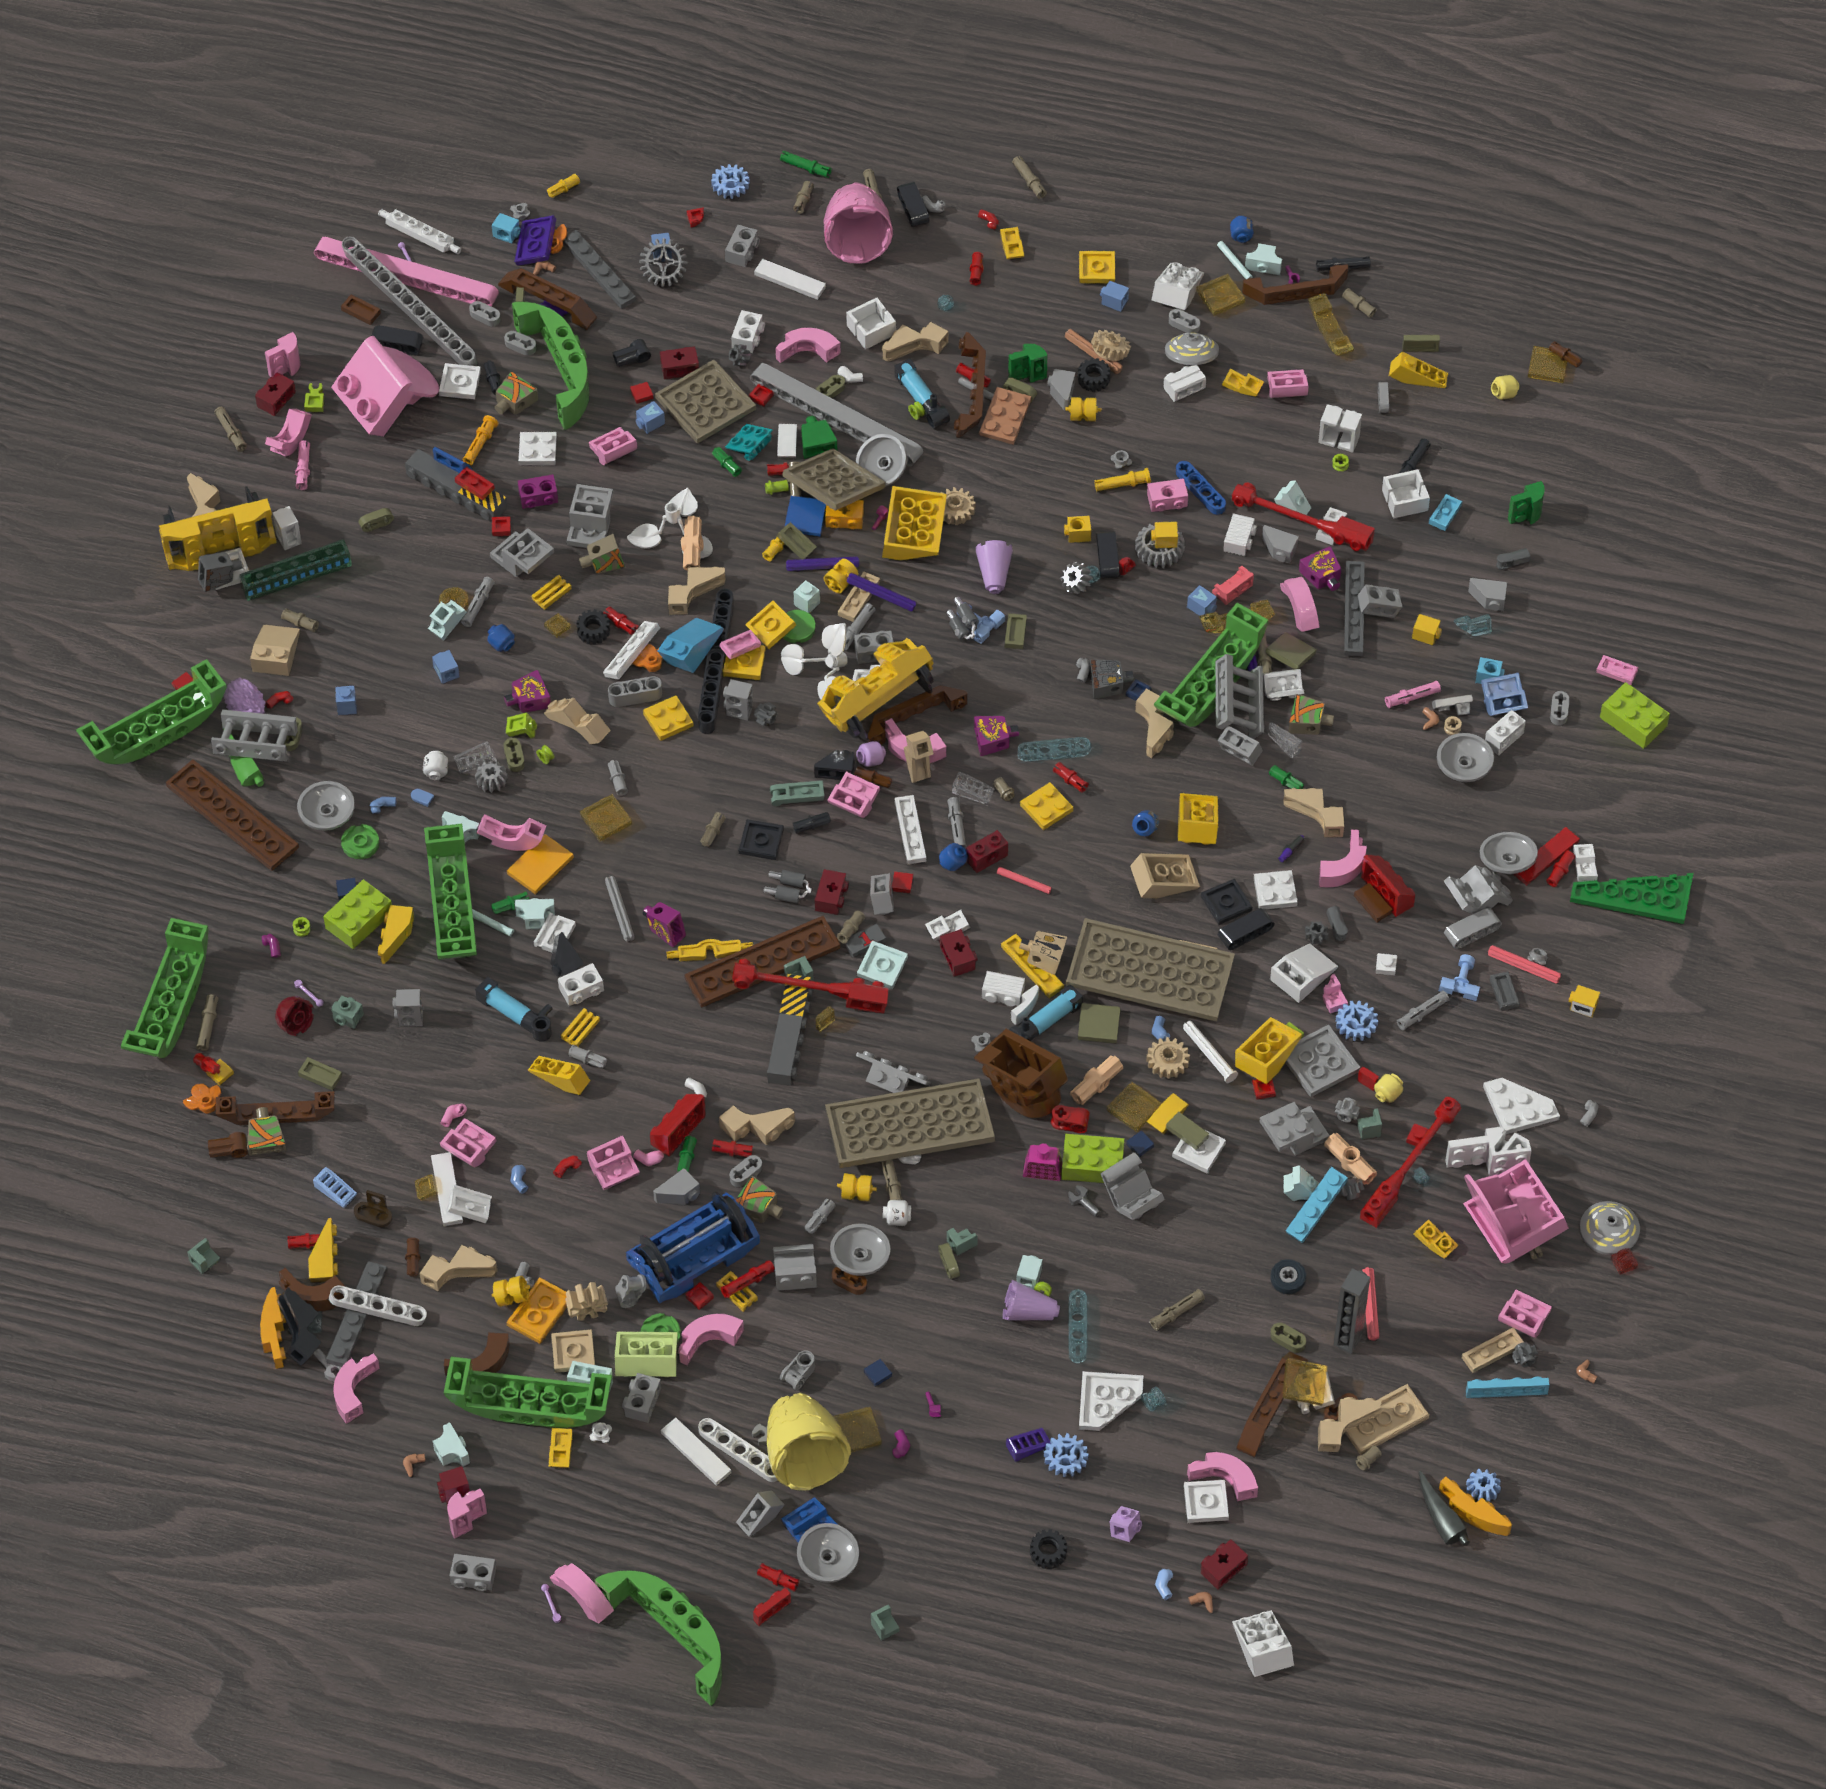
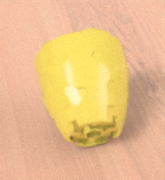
[767,1393,851,1491]

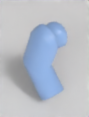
[1155,1569,1173,1600]

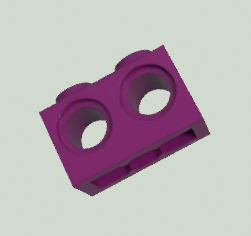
[518,474,558,509]

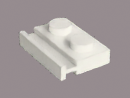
[534,912,576,953]
[448,1185,492,1223]

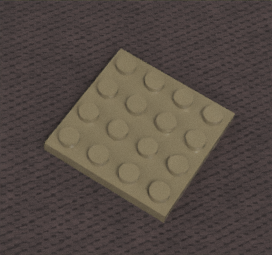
[655,360,756,444]
[783,448,886,510]

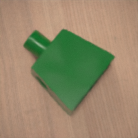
[801,416,838,459]

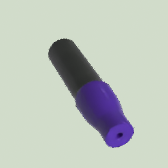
[1278,835,1304,862]

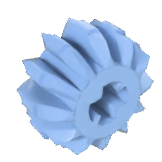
[1466,1468,1501,1502]

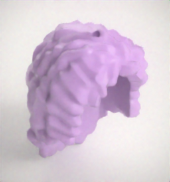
[223,678,265,714]

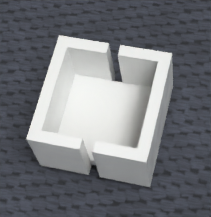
[846,298,896,350]
[1319,404,1362,452]
[1382,469,1430,519]

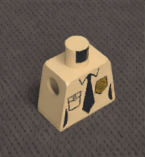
[1019,931,1067,975]

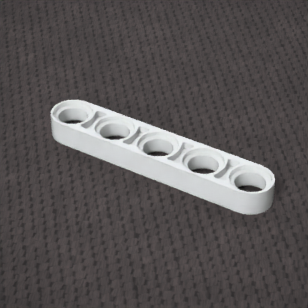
[329,1286,427,1326]
[698,1418,778,1482]

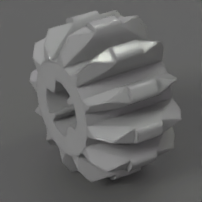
[1060,562,1093,594]
[475,761,508,793]

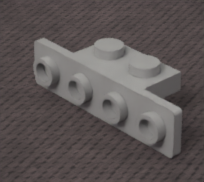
[856,1050,931,1093]

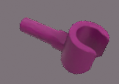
[1285,265,1300,284]
[872,505,888,530]
[925,1391,941,1417]

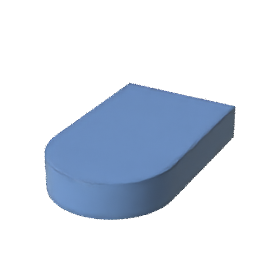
[411,789,434,807]

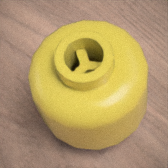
[1491,375,1519,400]
[1374,1073,1403,1103]

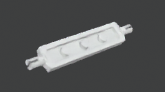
[378,209,461,254]

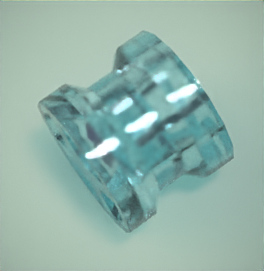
[1141,1386,1166,1412]

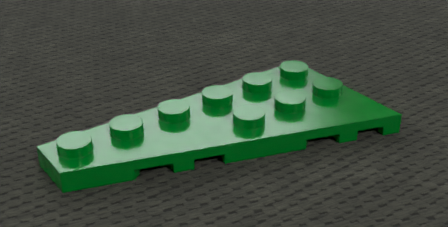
[1570,873,1694,924]

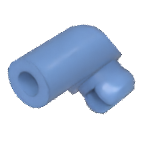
[370,797,396,813]
[1152,1016,1170,1042]

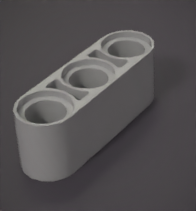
[608,676,662,707]
[1444,907,1502,949]

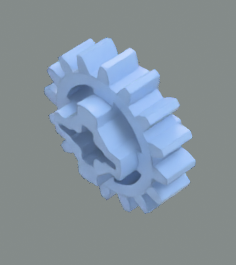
[711,164,750,199]
[1335,1001,1378,1041]
[1044,1433,1088,1477]

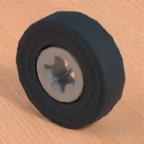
[1270,1259,1306,1295]

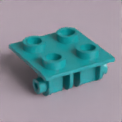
[725,424,773,461]

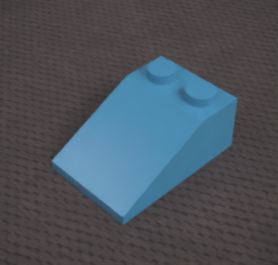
[657,618,724,673]

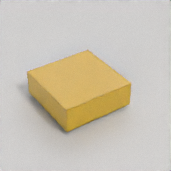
[206,1059,234,1086]

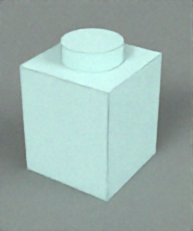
[794,580,820,613]
[1017,1255,1042,1289]

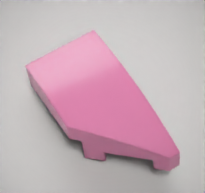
[1323,974,1348,1014]

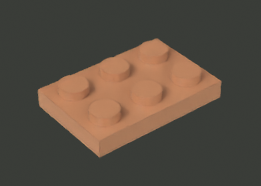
[979,387,1031,445]

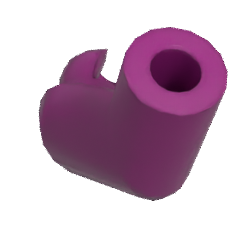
[262,934,281,958]
[892,1429,910,1459]

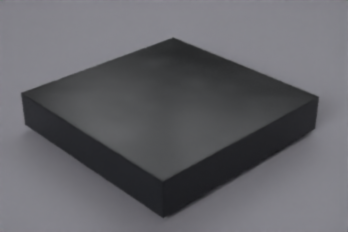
[738,819,784,860]
[1201,878,1253,925]

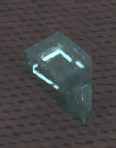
[1454,614,1492,636]

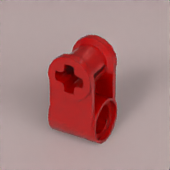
[1051,1105,1090,1133]

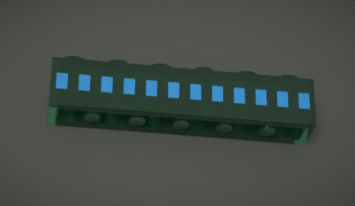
[239,539,352,601]

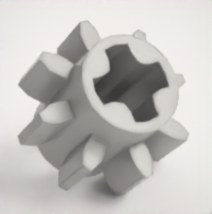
[1335,1098,1360,1122]

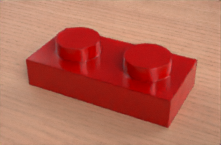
[454,467,495,500]
[753,1587,791,1626]

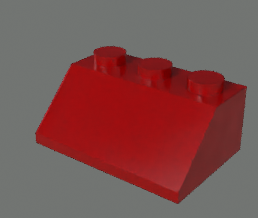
[1361,855,1415,917]
[650,1094,706,1157]

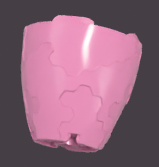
[823,182,893,264]

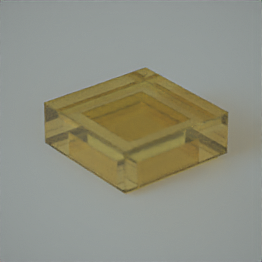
[544,613,570,638]
[816,1006,835,1032]
[415,1174,438,1200]

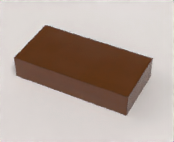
[341,294,381,325]
[1354,883,1393,923]

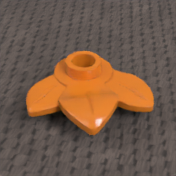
[550,224,567,254]
[632,644,663,672]
[183,1084,221,1113]

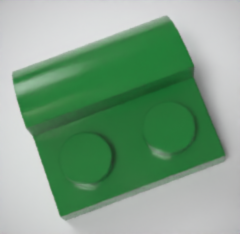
[1008,344,1048,383]
[1508,481,1545,525]

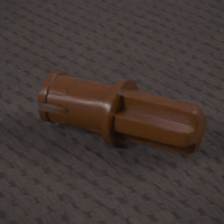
[1549,341,1583,367]
[854,766,892,788]
[405,1238,421,1277]

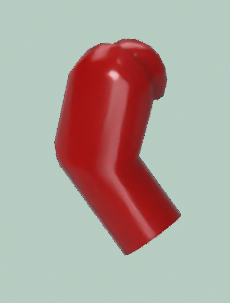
[978,209,999,230]
[265,691,293,709]
[553,1155,582,1178]

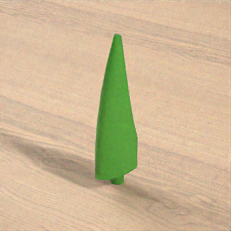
[223,728,264,787]

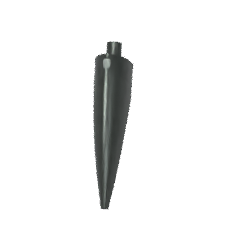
[1419,1471,1470,1546]

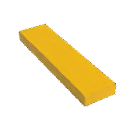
[1001,934,1064,998]

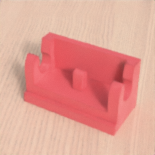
[1212,566,1254,605]

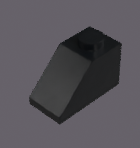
[814,750,855,780]
[550,932,584,977]

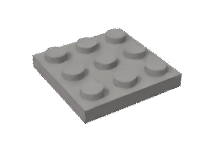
[1285,1025,1360,1097]

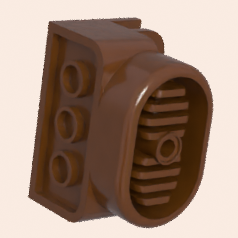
[974,1028,1068,1118]

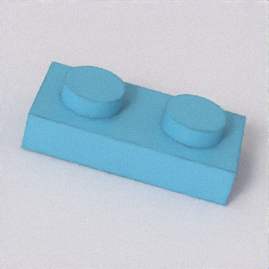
[1429,494,1462,531]

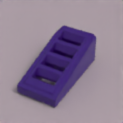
[1006,1428,1051,1462]

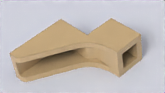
[882,322,948,361]
[187,473,220,517]
[668,567,725,614]
[1135,688,1174,758]
[544,698,611,744]
[903,731,934,783]
[1284,788,1344,837]
[719,1106,795,1145]
[420,1245,497,1291]
[1318,1397,1381,1452]

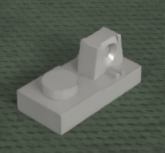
[1432,695,1473,716]

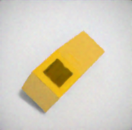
[1389,351,1448,388]
[378,905,414,964]
[528,1056,590,1095]
[308,1218,338,1282]

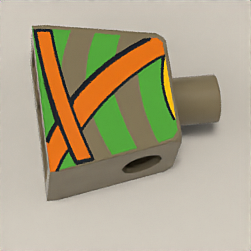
[494,372,538,414]
[579,534,625,574]
[1289,694,1334,735]
[247,1107,286,1156]
[736,1176,783,1223]

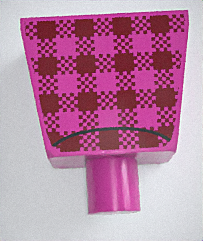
[1023,1144,1063,1181]

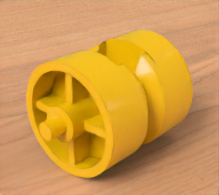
[1065,397,1102,422]
[823,559,858,594]
[837,1173,877,1202]
[492,1275,530,1307]

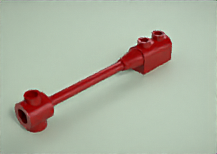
[1232,482,1375,551]
[732,959,888,1014]
[1360,1096,1461,1228]

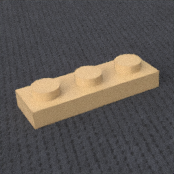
[838,572,880,622]
[1462,1328,1523,1373]

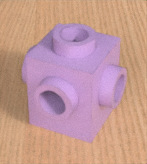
[1109,1506,1142,1542]

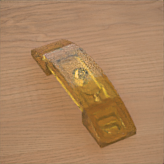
[1308,293,1354,356]
[1199,599,1275,633]

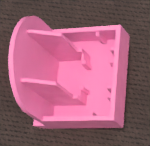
[331,336,439,437]
[1463,1159,1569,1264]

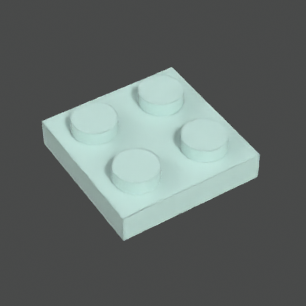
[857,941,908,989]

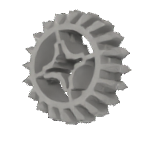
[639,238,687,287]
[1135,523,1185,568]

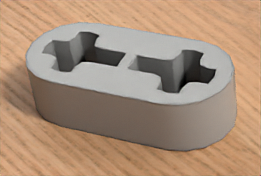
[469,301,501,327]
[1169,309,1200,333]
[504,331,536,356]
[1378,382,1389,413]
[1550,691,1569,725]
[729,1155,762,1187]

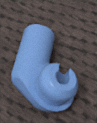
[510,1165,528,1194]

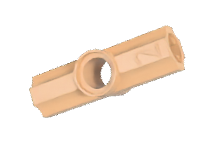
[681,516,704,571]
[1070,1056,1123,1105]
[1324,1133,1377,1185]

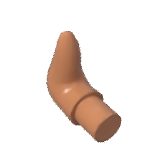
[533,261,556,275]
[1422,707,1439,730]
[1577,1359,1597,1383]
[403,1454,425,1477]
[1188,1592,1213,1613]

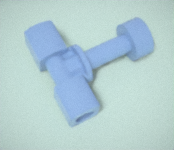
[957,602,1005,644]
[1439,954,1480,1001]

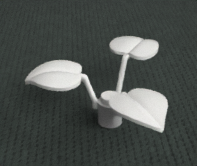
[627,488,713,559]
[781,623,848,699]

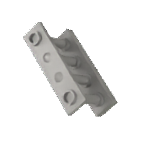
[1215,654,1264,739]
[211,710,298,761]

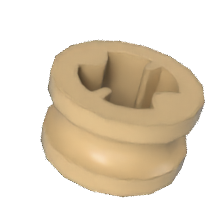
[1444,716,1462,735]

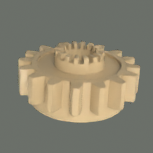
[1091,330,1131,361]
[941,487,975,525]
[1147,1037,1190,1079]

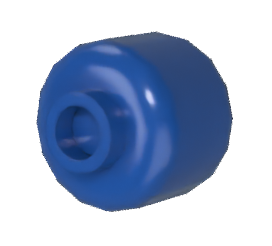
[1230,216,1254,243]
[487,624,515,652]
[1132,810,1159,837]
[939,843,968,871]

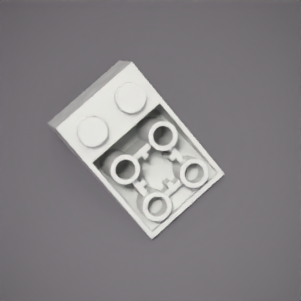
[1152,262,1204,310]
[1270,943,1338,1003]
[1232,1610,1294,1677]

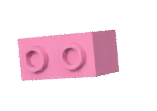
[1147,479,1188,512]

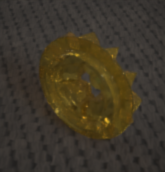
[439,587,469,609]

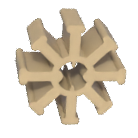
[565,1282,608,1321]

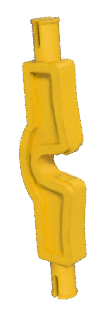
[666,939,753,961]

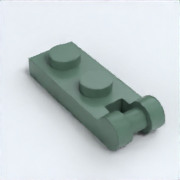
[770,780,824,806]

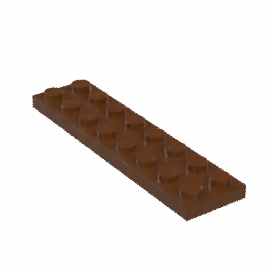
[165,759,299,871]
[684,916,840,1008]

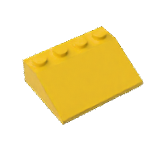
[882,486,947,560]

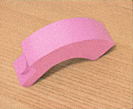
[776,328,840,363]
[265,409,312,456]
[1280,577,1319,632]
[885,718,946,763]
[477,815,546,851]
[1320,830,1367,887]
[678,1314,744,1365]
[334,1353,380,1424]
[1187,1452,1258,1501]
[550,1563,614,1623]

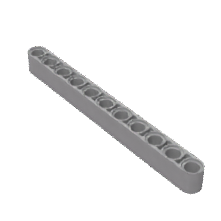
[342,237,477,366]
[750,363,923,466]

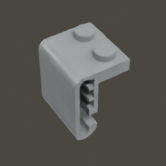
[1101,1153,1165,1220]
[773,1244,817,1291]

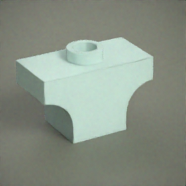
[1245,243,1282,275]
[1274,481,1311,515]
[428,600,467,641]
[442,811,480,843]
[515,898,555,929]
[1284,1166,1319,1201]
[433,1423,470,1467]

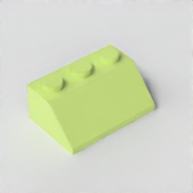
[615,1332,678,1377]

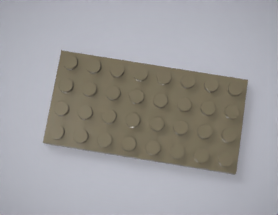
[1066,918,1235,1021]
[825,1078,995,1168]

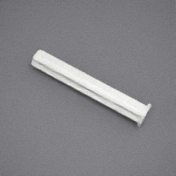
[1183,1021,1238,1083]

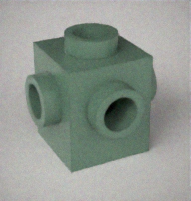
[331,995,364,1029]

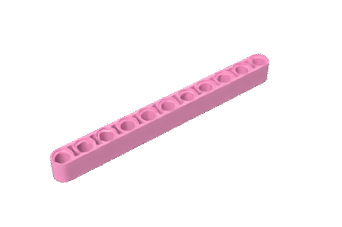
[314,237,499,307]

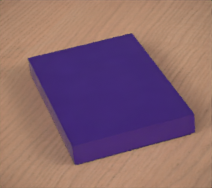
[514,215,556,266]

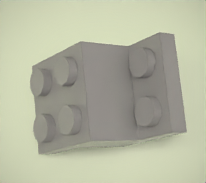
[567,484,613,548]
[490,528,554,577]
[1444,865,1513,914]
[1259,1102,1330,1156]

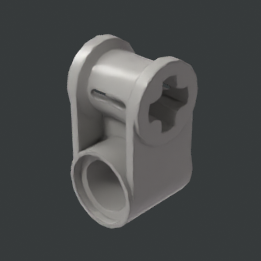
[615,1274,646,1308]
[779,1350,815,1391]

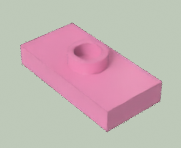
[720,630,761,659]
[1596,655,1639,685]

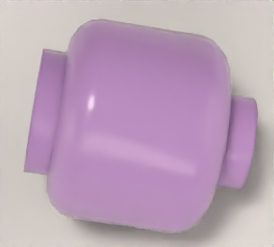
[856,741,886,767]

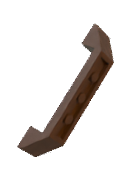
[1242,264,1348,305]
[498,268,597,330]
[954,332,986,438]
[867,685,968,745]
[216,1091,335,1125]
[1236,1352,1308,1458]

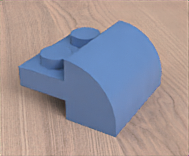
[1481,673,1528,716]

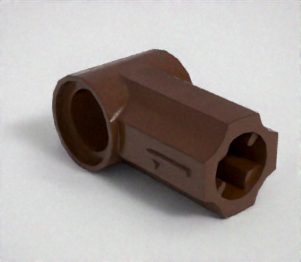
[208,1132,248,1158]

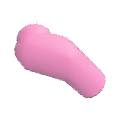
[440,1103,467,1127]
[633,1149,664,1166]

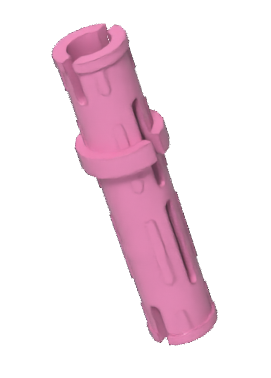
[295,441,310,490]
[1385,681,1441,708]

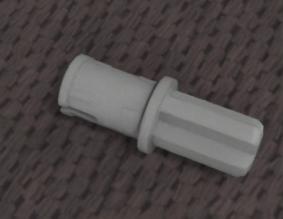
[608,760,628,796]
[568,1045,607,1069]
[805,1199,836,1234]

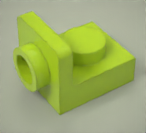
[506,713,537,738]

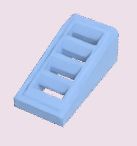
[313,1167,357,1208]

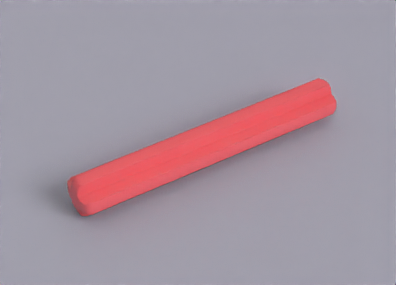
[1488,945,1561,983]
[1362,1267,1380,1341]

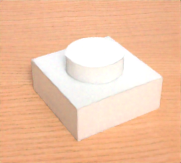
[1376,953,1397,976]

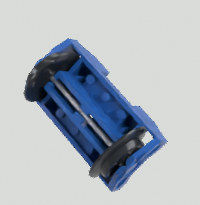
[626,1192,760,1303]

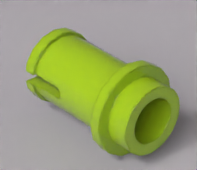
[765,480,789,495]

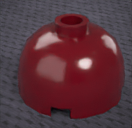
[275,996,314,1036]

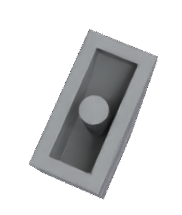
[1048,369,1075,411]
[1262,525,1299,564]
[1468,578,1507,611]
[870,873,894,915]
[653,1169,700,1205]
[736,1491,785,1537]

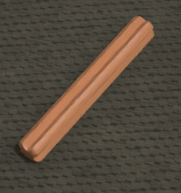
[1065,329,1123,374]

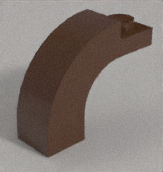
[279,1268,346,1312]
[444,1332,510,1376]

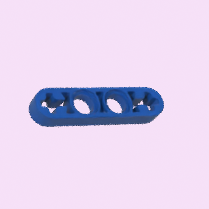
[1176,461,1226,515]

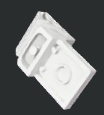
[1446,1127,1531,1176]

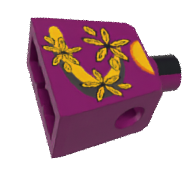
[1299,546,1341,591]
[504,670,551,713]
[974,716,1019,756]
[643,902,686,947]

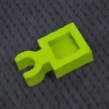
[304,383,324,412]

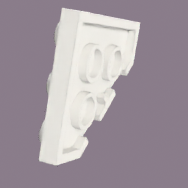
[1483,1078,1560,1134]
[1079,1372,1143,1431]

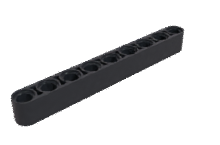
[698,589,734,734]

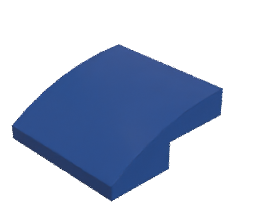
[433,447,472,473]
[785,496,826,536]
[781,1497,838,1543]

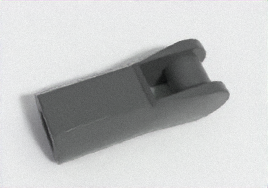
[1496,548,1530,570]
[1327,906,1348,942]

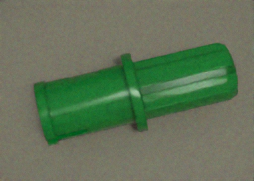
[712,447,742,477]
[1269,765,1304,789]
[491,891,530,914]
[677,1136,697,1172]

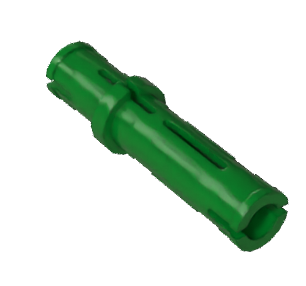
[780,150,832,178]

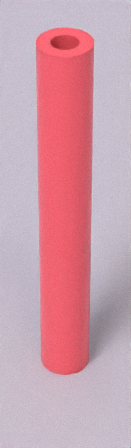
[997,867,1052,894]

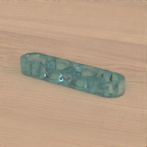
[1018,737,1091,761]
[1069,1289,1087,1363]

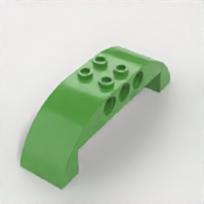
[512,302,589,430]
[1154,603,1268,727]
[76,659,227,764]
[424,823,477,960]
[121,918,208,1058]
[444,1357,612,1428]
[595,1571,722,1706]

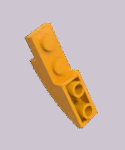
[260,1287,287,1369]
[1439,1477,1512,1536]

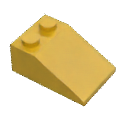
[1178,793,1218,845]
[1235,1017,1302,1084]

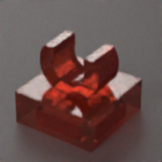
[1611,1248,1638,1275]

